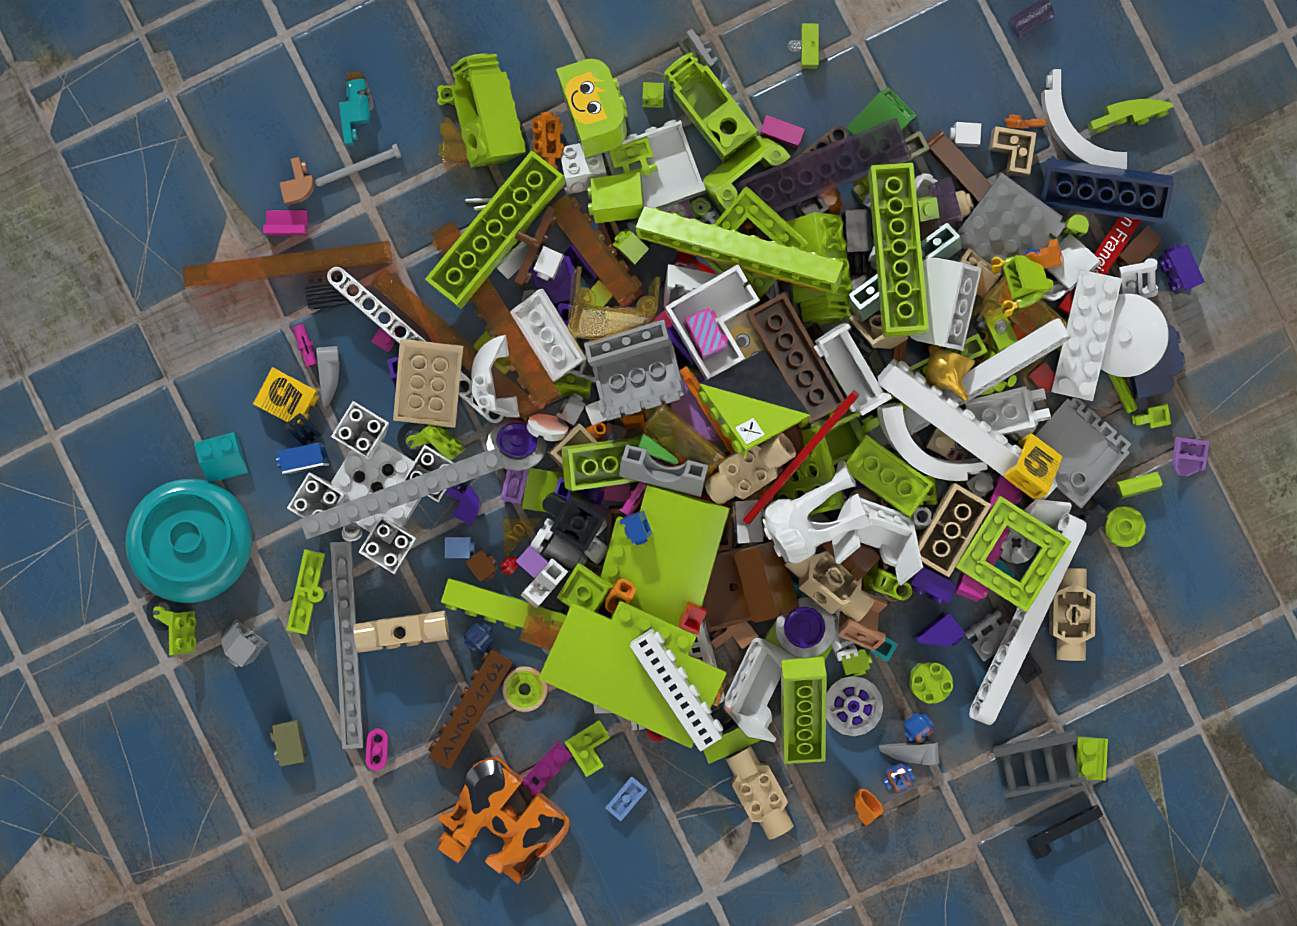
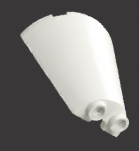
[471,335,520,417]

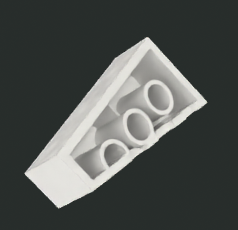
[664,264,719,307]

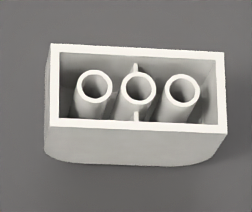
[909,258,982,351]

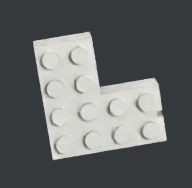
[664,265,760,380]

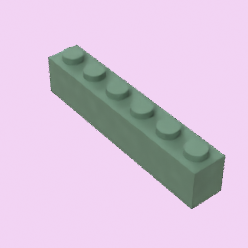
[848,223,962,321]

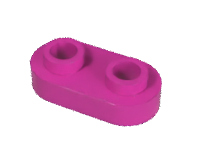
[366,728,389,771]

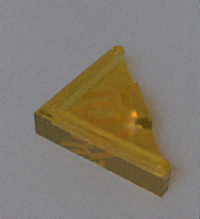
[503,518,542,557]

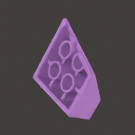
[670,372,721,446]

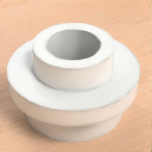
[342,523,362,541]

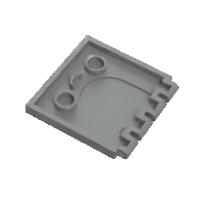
[957,173,1066,279]
[1035,397,1131,509]

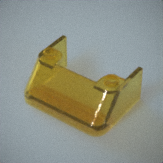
[568,266,660,340]
[970,275,1066,378]
[642,401,729,479]

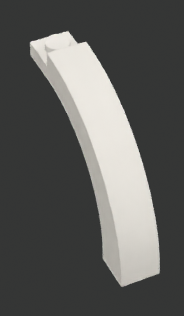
[1041,69,1127,169]
[877,402,987,481]

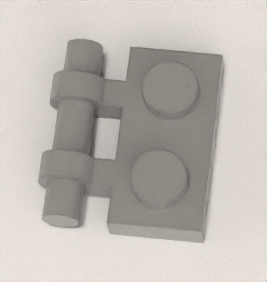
[965,610,1009,662]

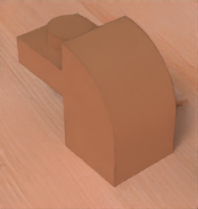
[280,157,315,205]
[710,622,759,649]

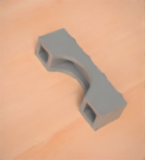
[619,445,708,497]

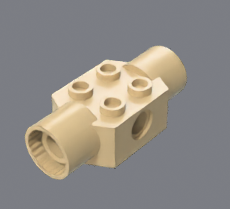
[704,432,796,505]
[784,551,875,622]
[1049,568,1095,661]
[354,611,449,653]
[725,745,794,840]

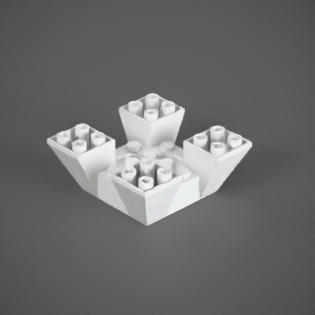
[287,401,454,574]

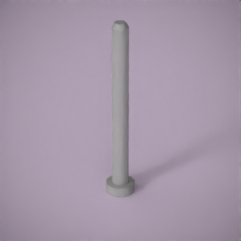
[315,144,402,187]

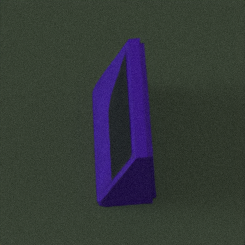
[564,244,601,285]

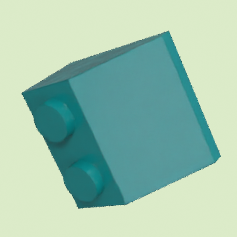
[194,432,249,482]

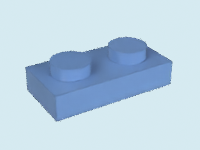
[605,776,648,821]

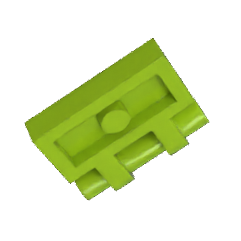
[608,137,658,177]

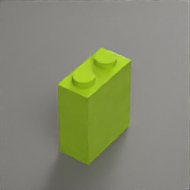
[588,172,644,223]

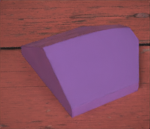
[1172,437,1210,476]

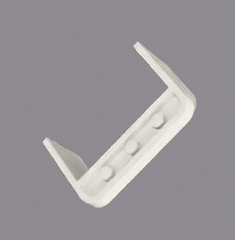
[814,323,892,416]
[832,496,923,585]
[724,638,798,742]

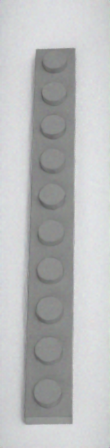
[300,447,505,539]
[330,541,364,749]

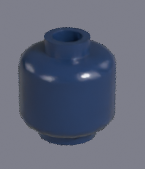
[464,622,495,654]

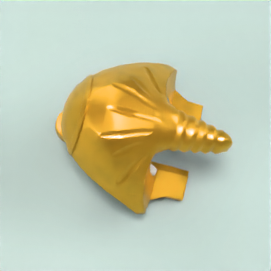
[926,344,975,402]

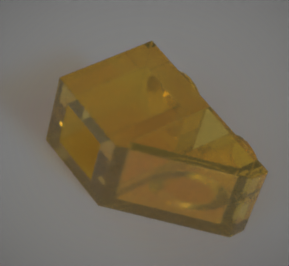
[438,117,468,163]

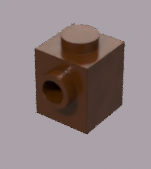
[465,549,498,582]

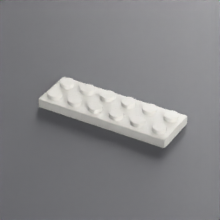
[1051,270,1122,401]

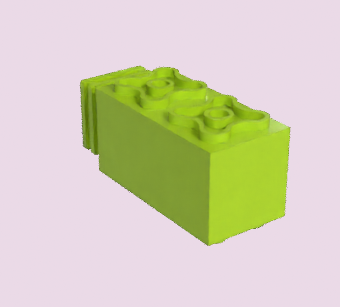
[664,52,758,162]
[451,53,526,168]
[787,212,853,325]

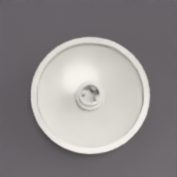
[1101,294,1169,377]

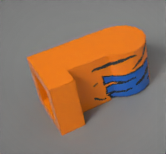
[1024,239,1063,269]

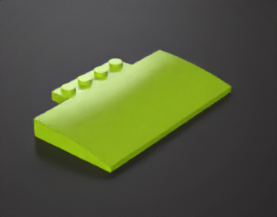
[601,484,730,634]
[538,601,727,749]

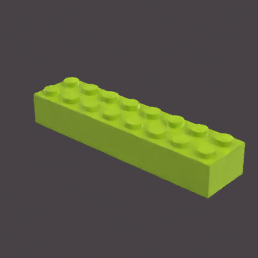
[425,151,566,309]
[868,163,929,337]

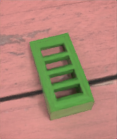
[637,434,679,465]

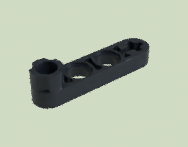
[1026,805,1103,859]

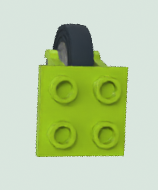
[397,422,465,461]
[146,595,196,655]

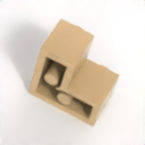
[989,126,1036,177]
[957,248,1001,297]

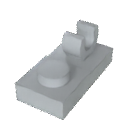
[677,29,718,68]

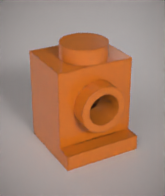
[438,832,471,863]

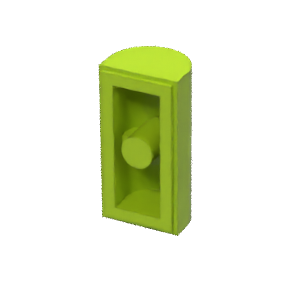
[1061,215,1089,238]
[1116,472,1163,499]

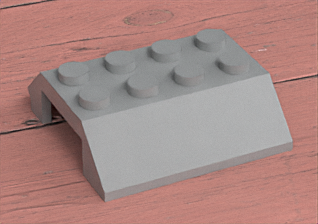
[584,320,684,421]

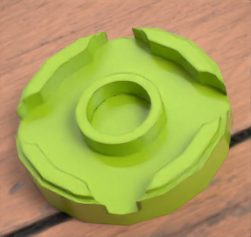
[1103,506,1146,547]

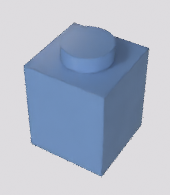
[445,537,475,558]

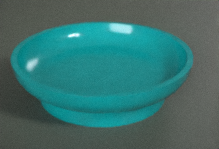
[125,479,252,603]

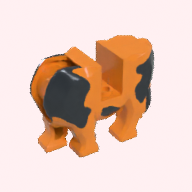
[438,757,570,883]

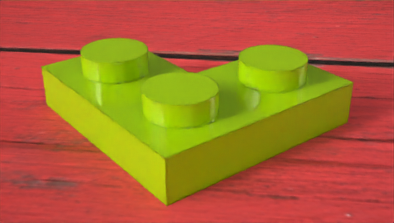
[565,719,611,777]

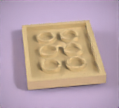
[393,339,463,428]

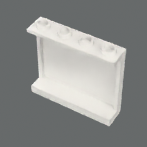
[604,120,706,221]

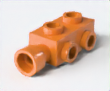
[532,112,564,171]

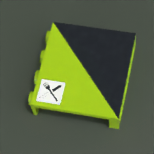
[698,350,810,459]

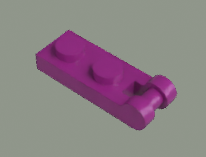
[520,741,573,797]

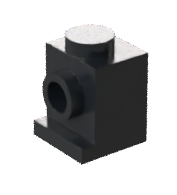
[1080,504,1108,536]

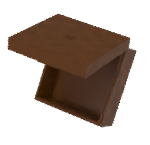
[702,540,799,632]

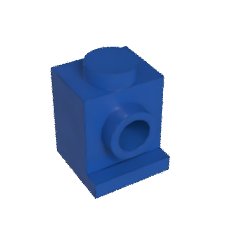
[619,510,653,546]

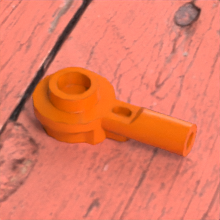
[1004,114,1046,129]

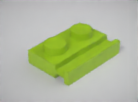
[1075,737,1108,781]

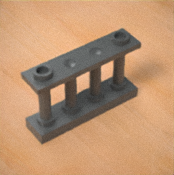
[993,730,1087,800]

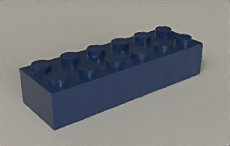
[1041,158,1174,223]

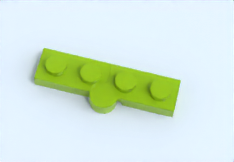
[286,549,325,635]

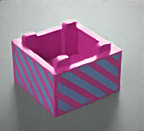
[684,307,728,361]

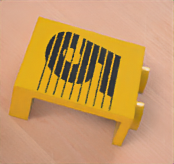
[253,367,320,425]
[1004,433,1063,500]

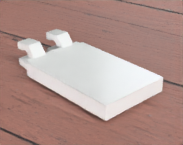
[965,386,1051,435]

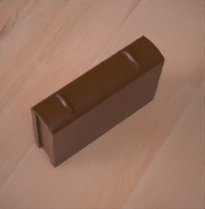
[821,540,881,581]

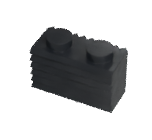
[305,275,351,310]

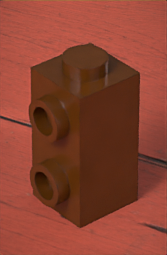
[1117,226,1162,267]

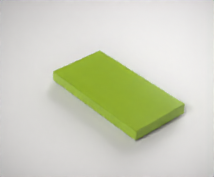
[846,435,934,518]

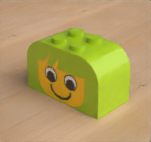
[556,59,628,158]

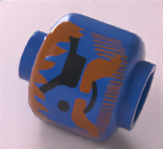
[903,712,934,743]
[883,763,915,794]

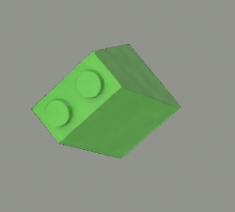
[846,87,917,157]

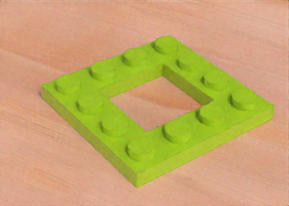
[701,187,809,300]
[955,496,1072,612]

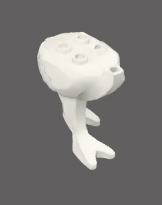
[762,459,872,564]

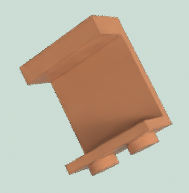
[838,592,888,651]

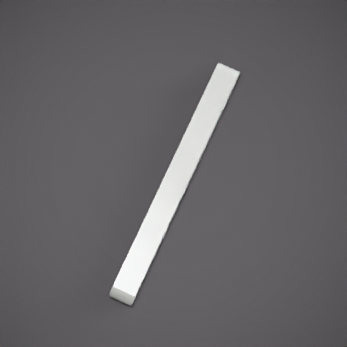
[327,267,504,423]
[866,319,1071,450]
[969,513,1086,725]

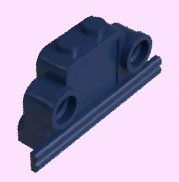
[1130,325,1185,411]

